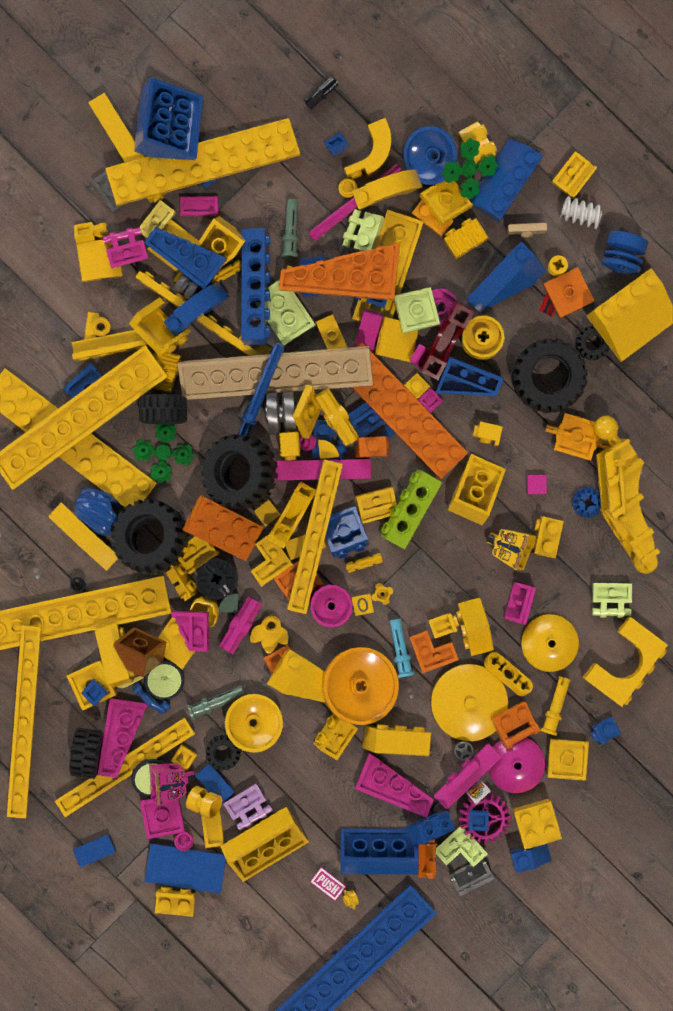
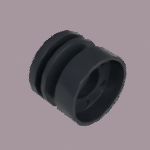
[196,559,239,600]

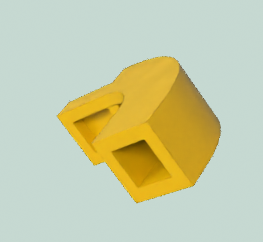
[344,118,391,179]
[352,169,422,209]
[267,481,316,549]

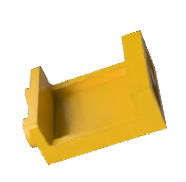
[129,297,191,357]

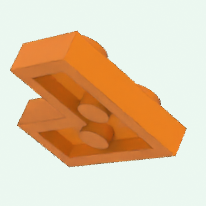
[409,630,459,673]

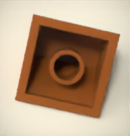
[113,627,167,677]

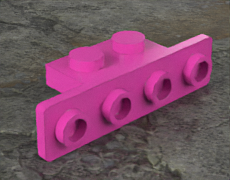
[434,744,501,809]

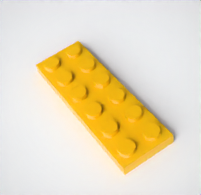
[352,210,424,328]

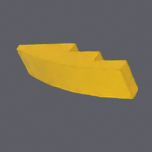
[48,502,118,571]

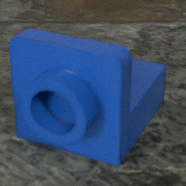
[591,716,621,745]

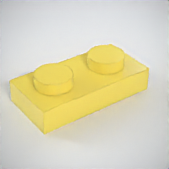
[140,200,176,238]

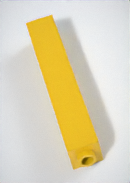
[88,93,166,203]

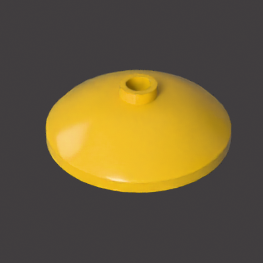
[521,614,579,672]
[225,694,283,752]

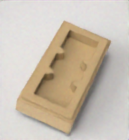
[507,223,547,237]

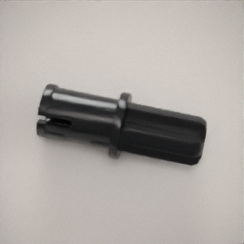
[304,77,338,110]

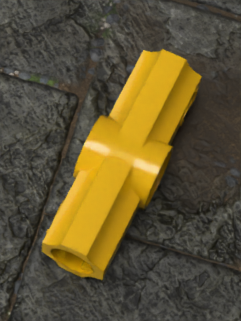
[314,388,359,446]

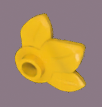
[250,616,289,654]

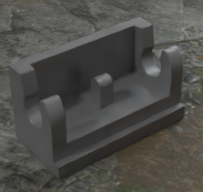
[449,858,494,896]

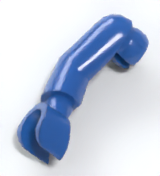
[132,682,171,714]

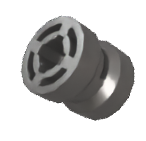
[174,274,200,299]

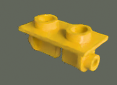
[166,560,199,601]

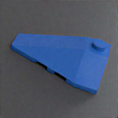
[466,242,546,313]

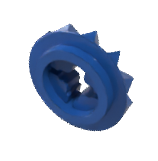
[572,487,601,518]

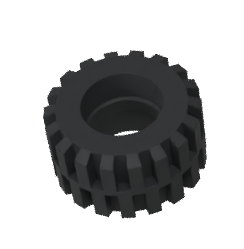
[139,394,187,424]
[69,728,104,779]

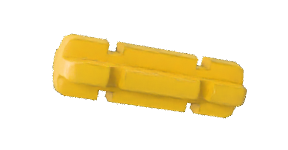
[211,259,242,284]
[345,553,383,573]

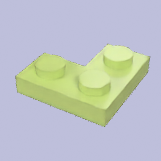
[436,827,488,867]

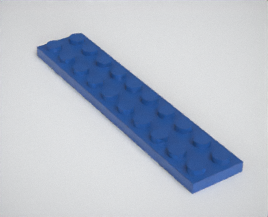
[275,884,437,1011]

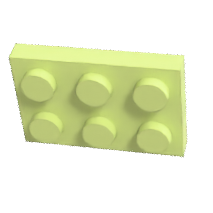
[255,280,316,346]

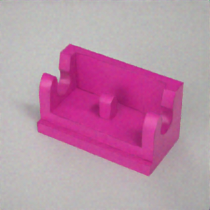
[504,582,536,625]

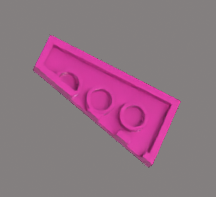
[97,698,148,778]
[355,752,434,818]

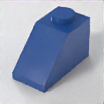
[509,843,552,873]

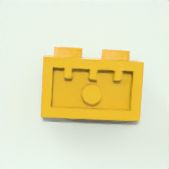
[532,516,564,559]
[313,714,358,760]
[155,886,196,917]

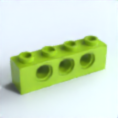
[380,469,442,550]

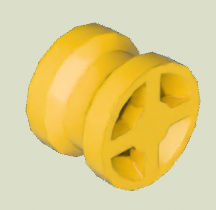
[547,255,568,277]

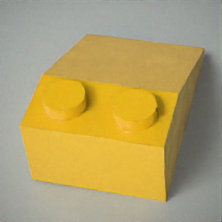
[447,454,506,525]

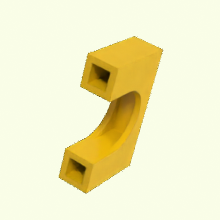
[582,617,668,707]

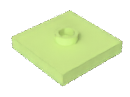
[394,287,440,334]

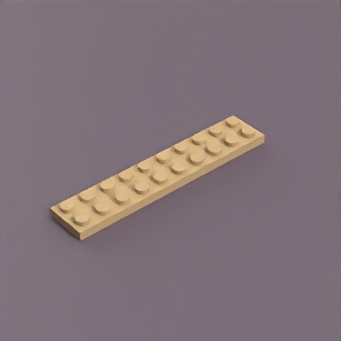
[178,346,373,400]

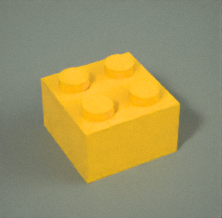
[512,798,562,850]

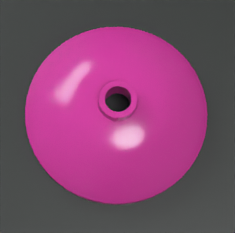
[488,735,545,793]

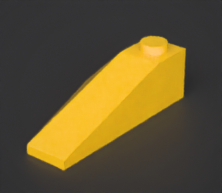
[173,216,245,283]
[267,649,326,703]

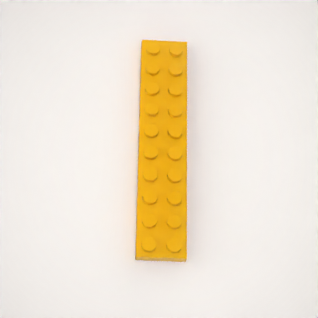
[105,118,300,206]
[0,345,168,490]
[0,368,157,507]
[0,576,172,650]

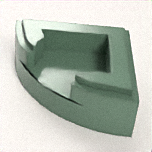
[219,593,238,613]

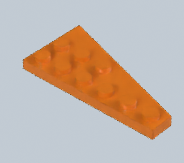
[279,242,400,301]

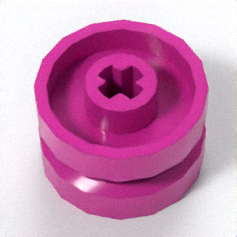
[310,585,353,627]

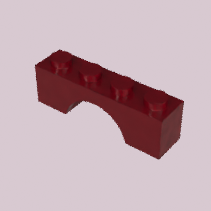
[419,300,474,380]

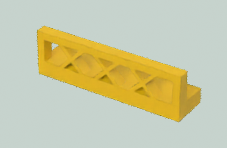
[72,330,150,362]

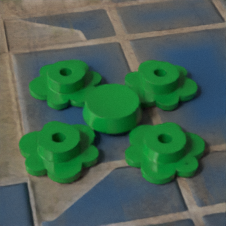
[442,138,498,200]
[133,424,194,483]

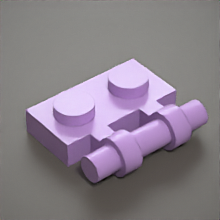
[223,783,273,831]

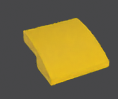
[76,240,122,282]

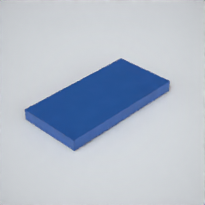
[144,843,226,894]

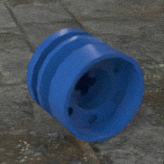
[601,231,649,275]

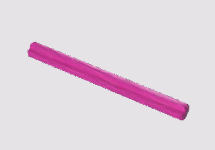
[309,164,402,241]

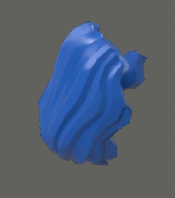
[75,488,120,536]

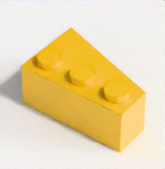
[362,724,431,756]

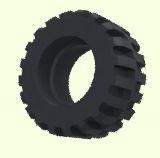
[512,338,588,413]
[201,434,278,509]
[111,499,189,575]

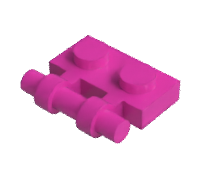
[103,227,148,269]

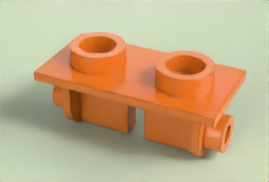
[418,839,437,879]

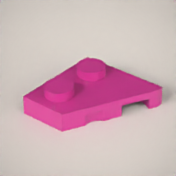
[171,611,210,652]

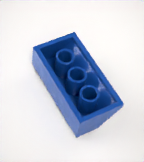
[470,139,543,224]
[341,829,419,875]

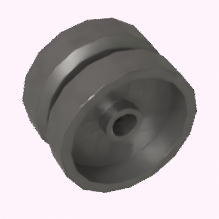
[265,391,296,435]

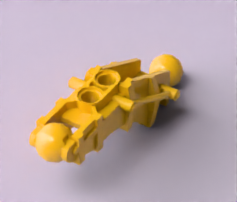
[594,416,660,574]

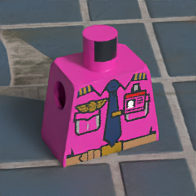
[149,763,195,806]

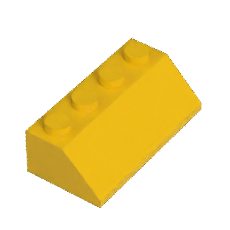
[220,807,309,882]

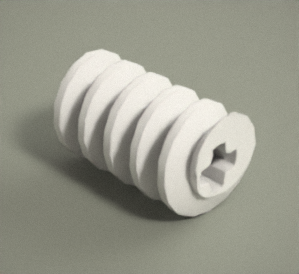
[560,196,602,229]

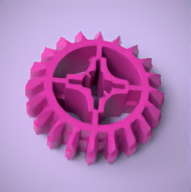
[459,792,511,845]

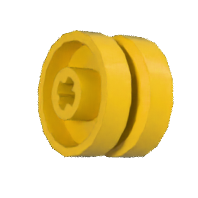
[460,316,505,360]

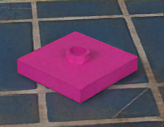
[140,798,185,839]

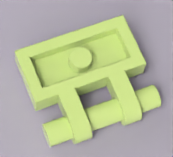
[342,209,385,251]
[592,583,632,618]

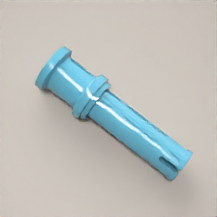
[389,619,415,678]

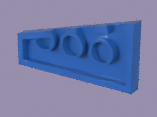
[144,227,228,289]

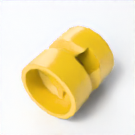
[186,786,222,819]

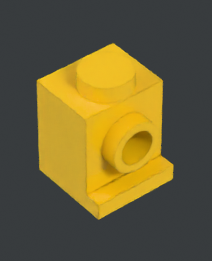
[472,421,503,446]

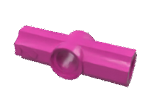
[219,596,262,654]

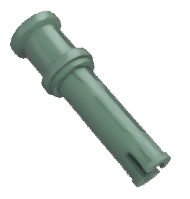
[281,199,299,259]
[187,686,245,721]

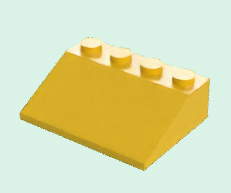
[586,268,673,362]

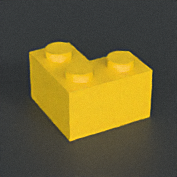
[456,598,494,656]

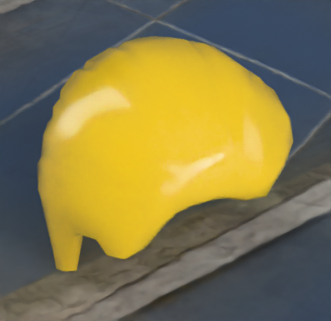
[190,596,219,627]

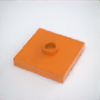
[543,267,594,318]

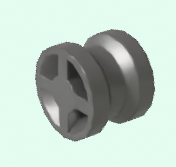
[453,740,474,761]

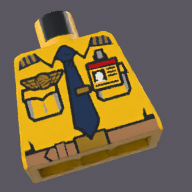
[487,529,536,570]

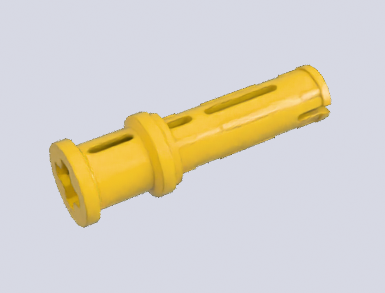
[540,676,571,736]

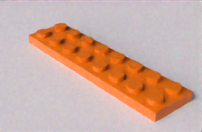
[351,343,468,480]

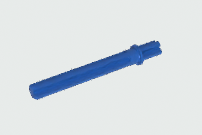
[238,343,284,436]

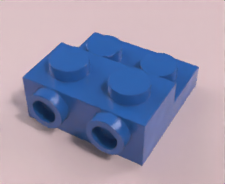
[326,506,369,559]

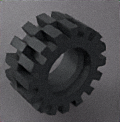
[575,325,610,361]
[206,734,241,771]

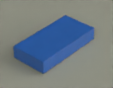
[195,764,235,803]
[73,834,116,868]

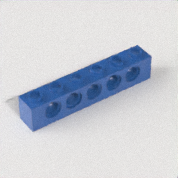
[241,228,271,345]

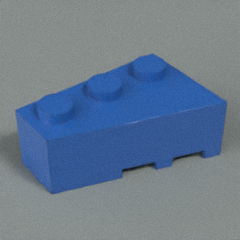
[436,356,504,396]

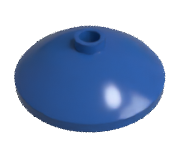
[403,126,458,185]

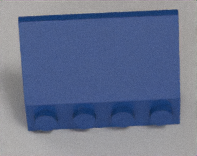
[134,77,203,160]

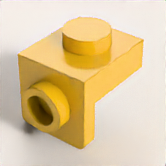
[428,613,459,638]

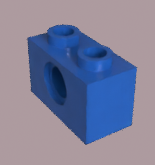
[406,811,455,845]

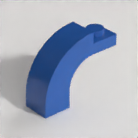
[164,282,230,337]

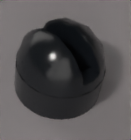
[70,577,86,592]

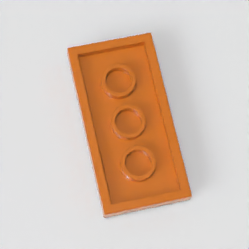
[183,495,264,561]

